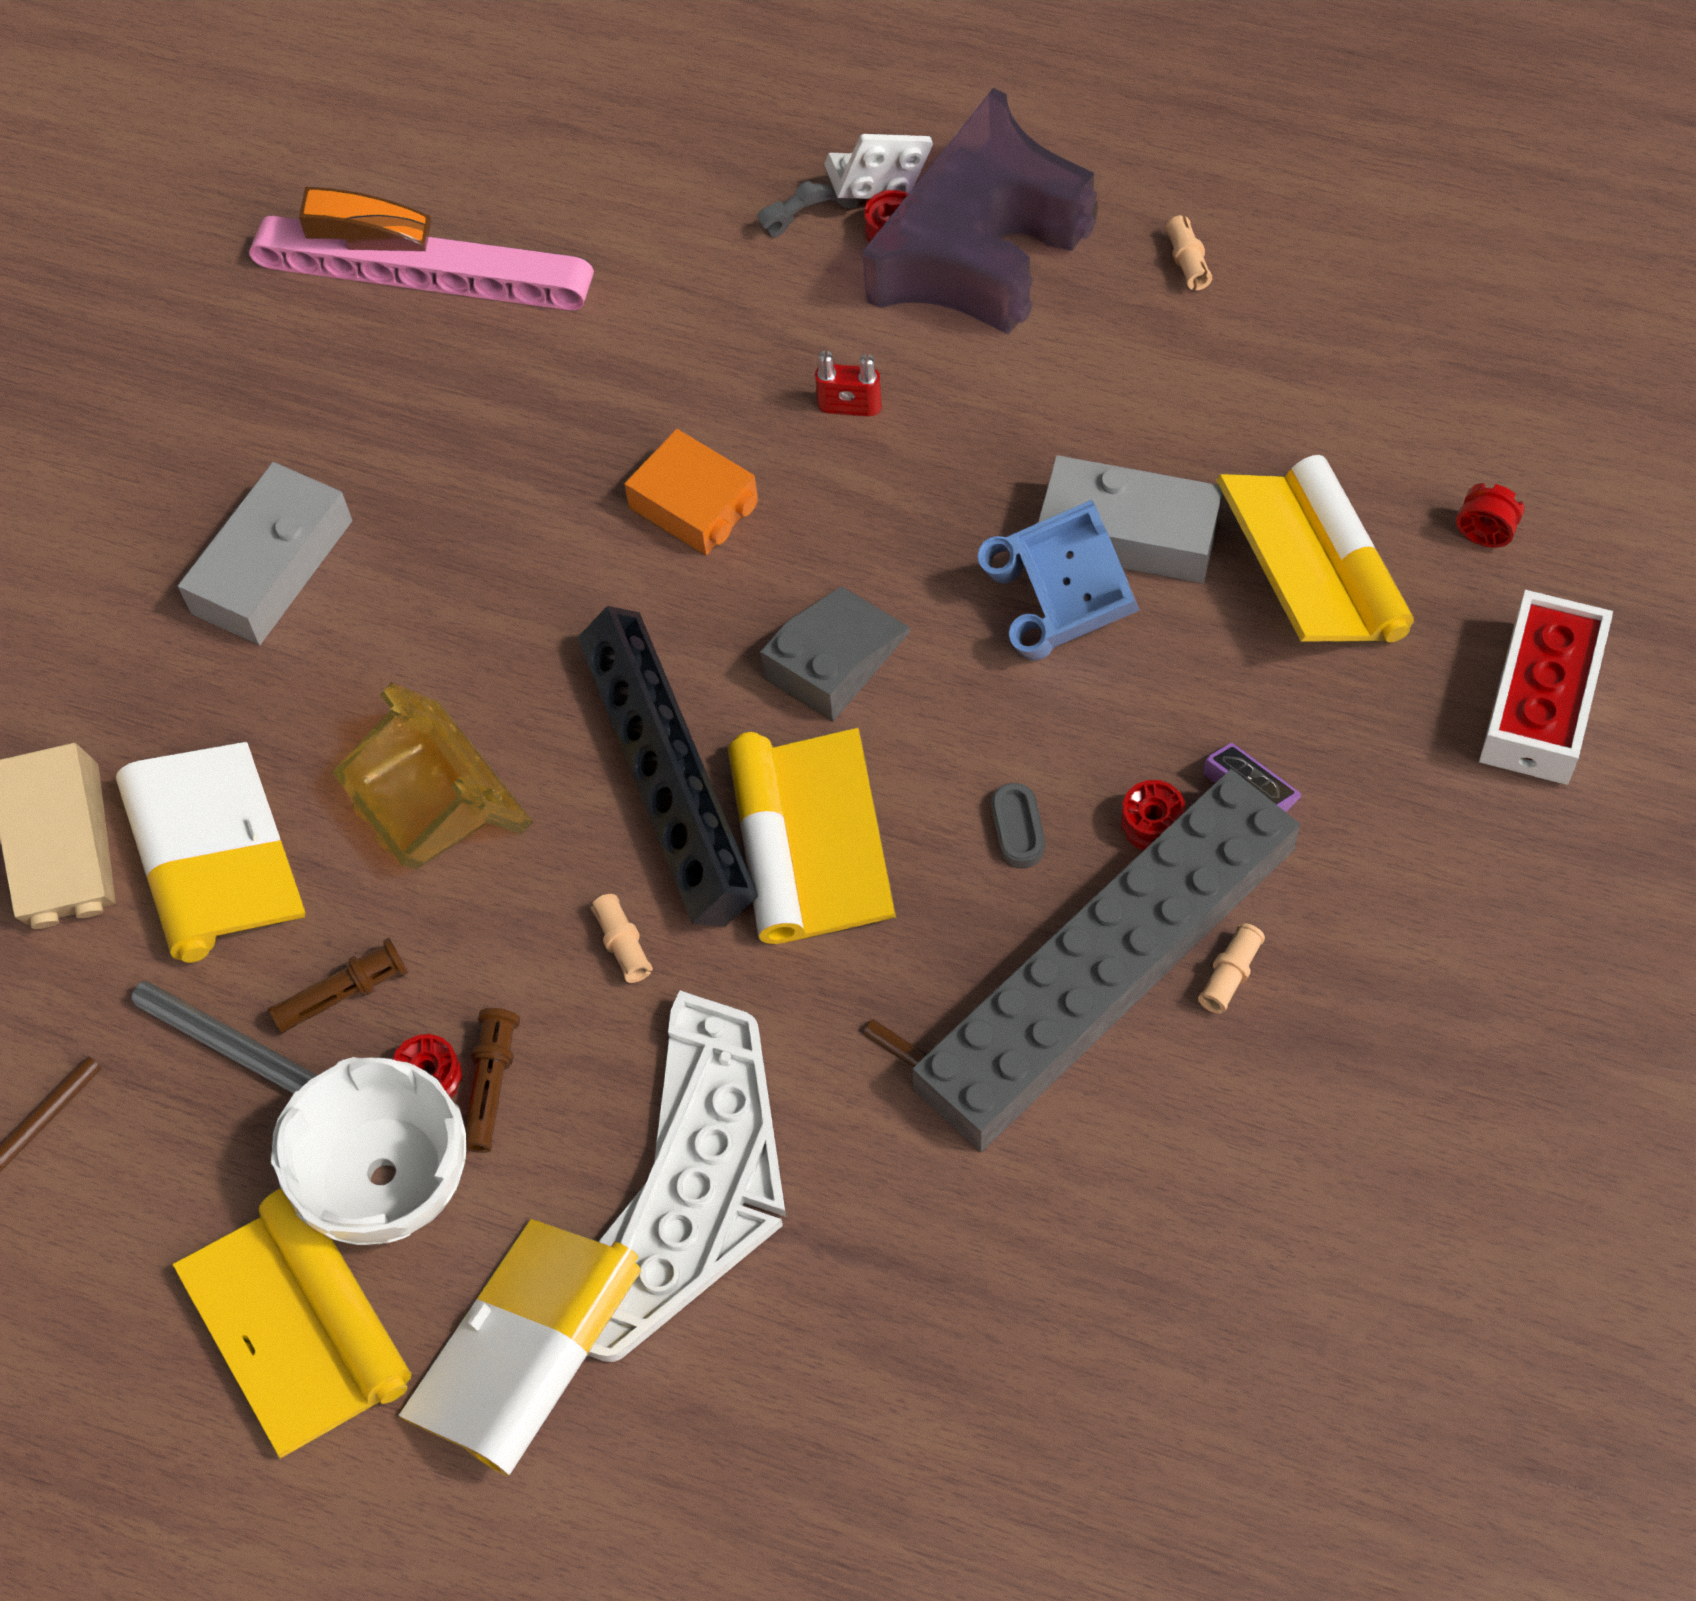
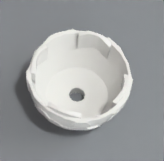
[271,1057,466,1245]

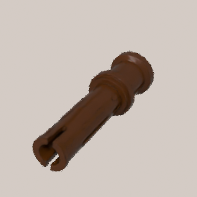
[268,938,408,1034]
[465,1008,520,1153]

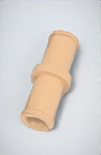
[1165,215,1212,290]
[591,894,653,983]
[1198,923,1265,1014]

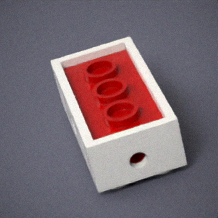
[1479,590,1613,785]

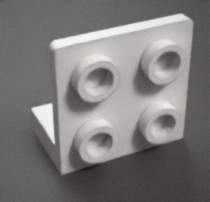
[824,134,933,199]

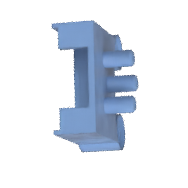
[977,500,1140,661]

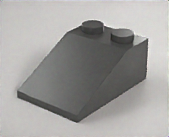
[760,586,910,722]

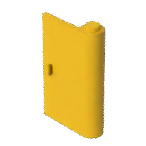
[173,1188,412,1459]

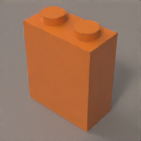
[624,429,758,556]

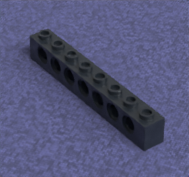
[577,606,758,927]

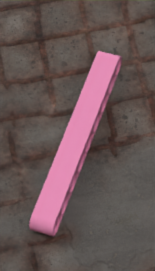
[249,216,594,310]

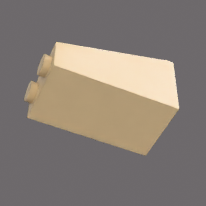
[0,743,116,929]

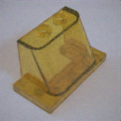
[332,682,533,869]

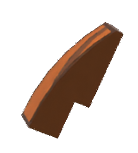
[299,187,431,251]

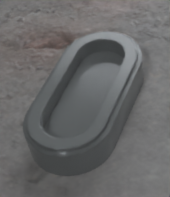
[992,783,1045,868]

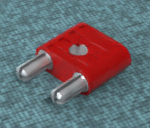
[815,351,882,417]

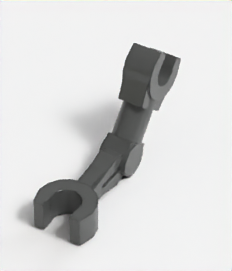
[757,181,861,238]

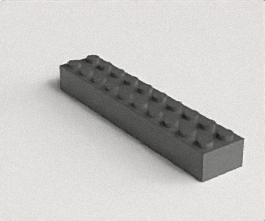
[912,769,1300,1152]

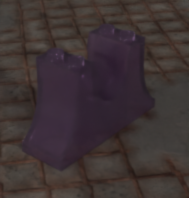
[862,88,1097,335]

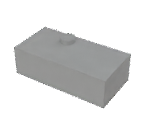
[1038,455,1223,584]
[178,462,353,646]

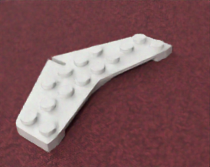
[587,991,786,1362]

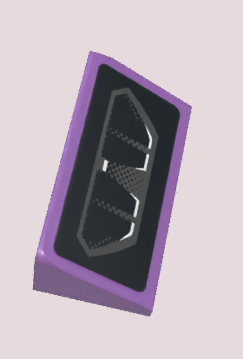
[1203,742,1302,812]

